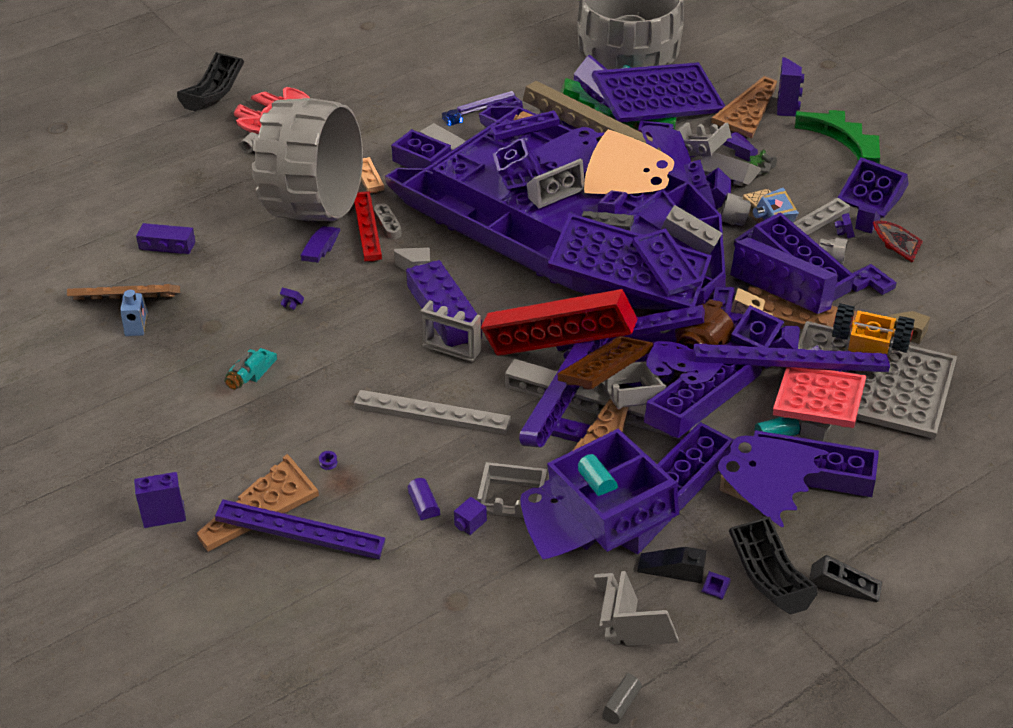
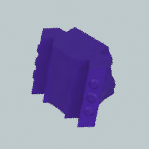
[493,138,543,190]

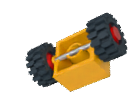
[832,303,915,355]

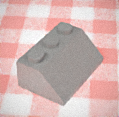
[701,152,761,186]
[527,159,585,208]

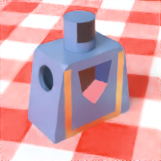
[753,187,799,222]
[121,290,148,336]

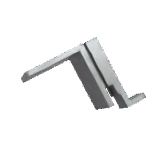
[594,571,679,646]

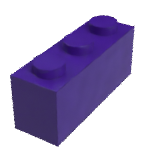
[136,223,196,254]

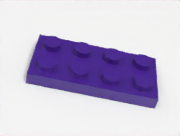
[632,228,702,295]

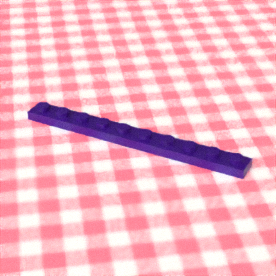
[693,344,890,372]

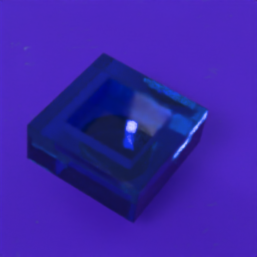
[442,109,463,126]

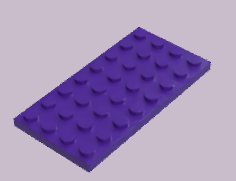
[591,62,725,122]
[547,213,712,309]

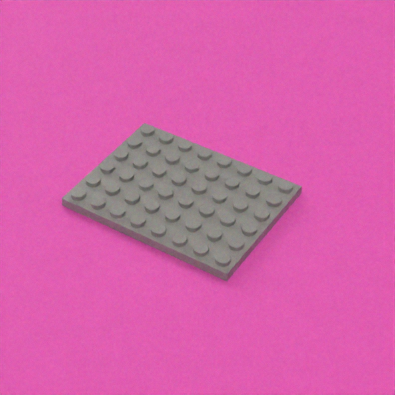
[798,321,957,439]

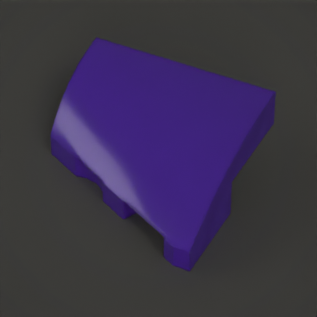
[722,132,758,161]

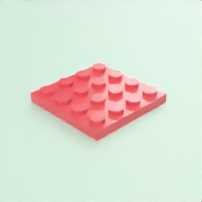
[773,367,866,428]

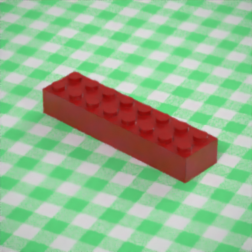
[481,289,638,356]

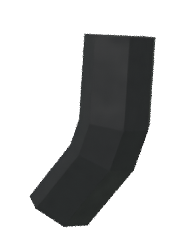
[177,52,244,112]
[729,516,818,615]

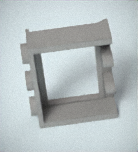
[677,122,732,156]
[421,300,481,362]
[600,361,666,409]
[477,462,547,518]

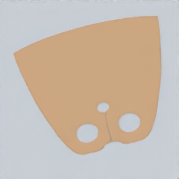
[584,129,674,194]

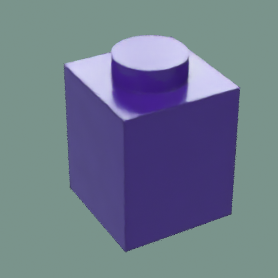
[454,497,487,535]

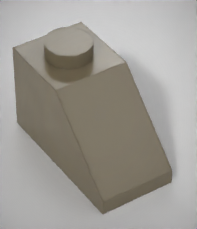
[887,311,931,344]

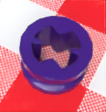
[319,451,337,470]

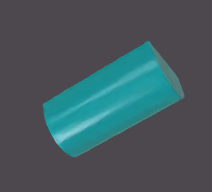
[754,417,800,436]
[578,454,618,496]

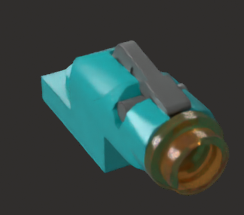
[224,348,277,390]

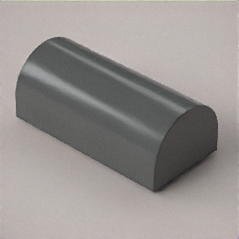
[602,673,642,724]

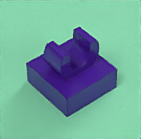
[835,213,855,238]
[280,287,304,310]

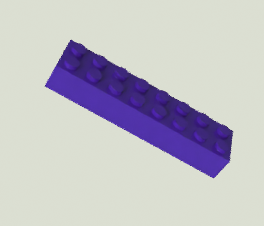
[644,341,762,438]
[622,422,734,555]

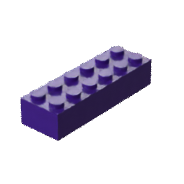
[751,212,855,301]
[730,238,838,314]
[406,260,482,347]
[749,430,879,497]

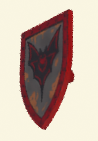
[873,221,922,262]

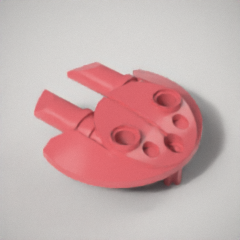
[234,87,310,134]

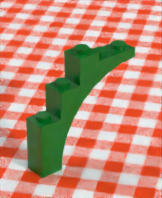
[560,78,640,131]
[795,110,880,164]

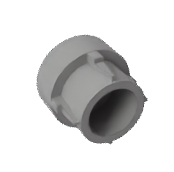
[720,193,751,226]
[819,238,848,265]

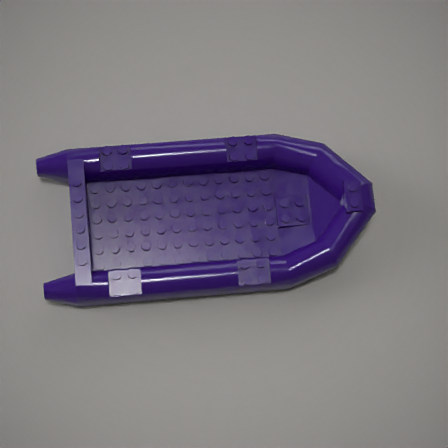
[385,106,726,310]

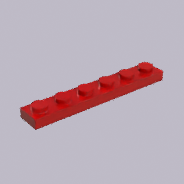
[354,191,382,262]

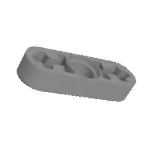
[374,204,402,239]

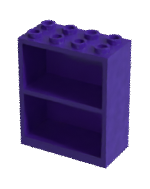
[547,429,679,552]

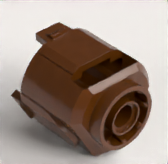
[675,299,736,349]

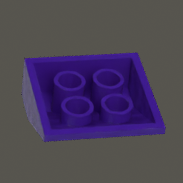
[837,157,909,218]

